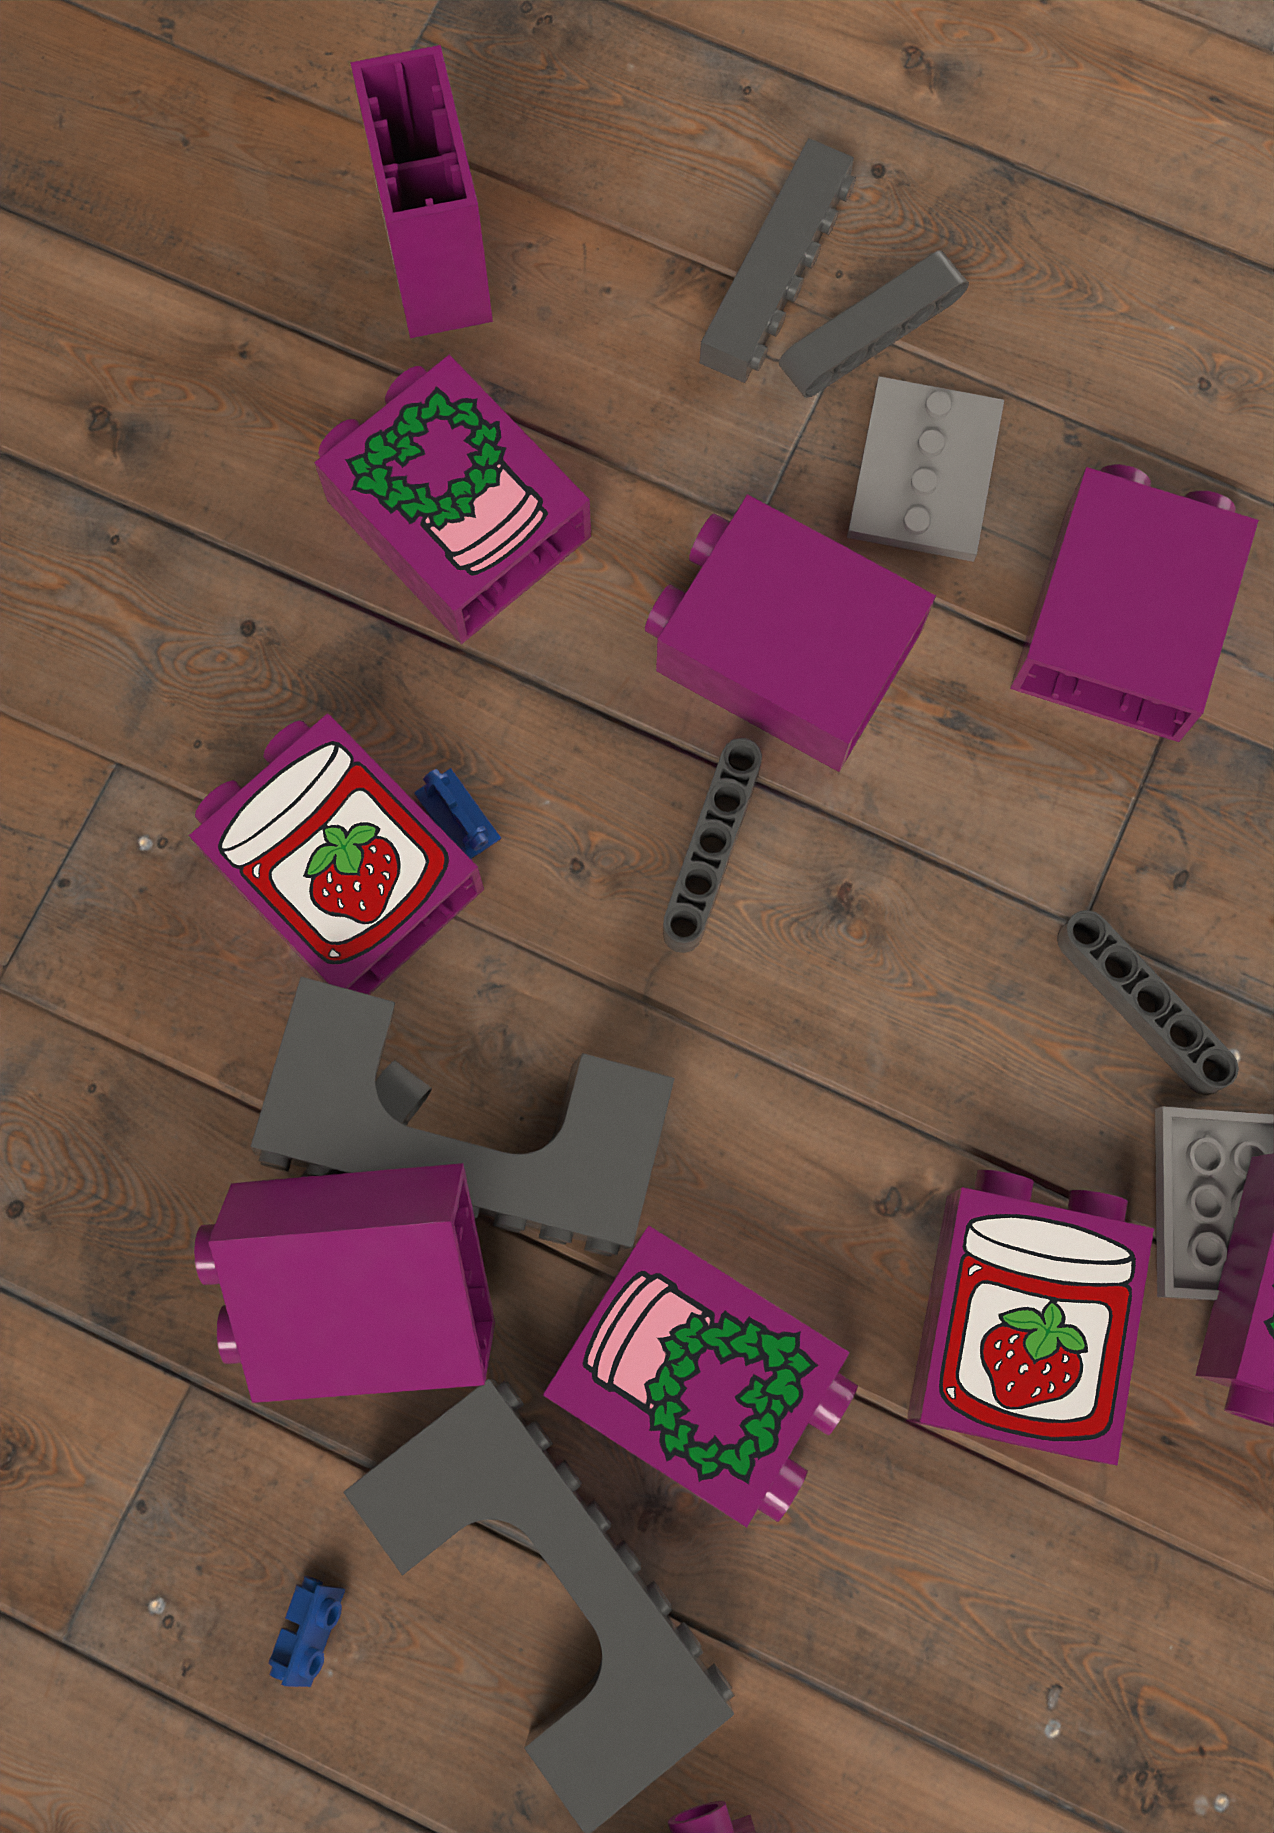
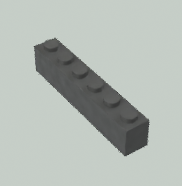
[699,138,856,383]

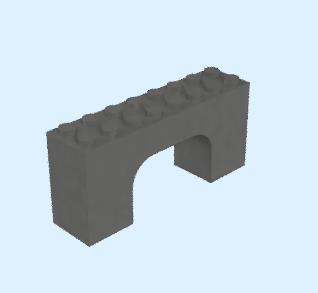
[250,977,675,1257]
[343,1379,735,1833]

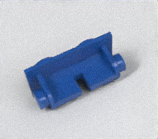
[414,768,501,859]
[268,1576,346,1687]

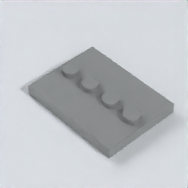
[847,376,1004,562]
[1155,1106,1274,1301]

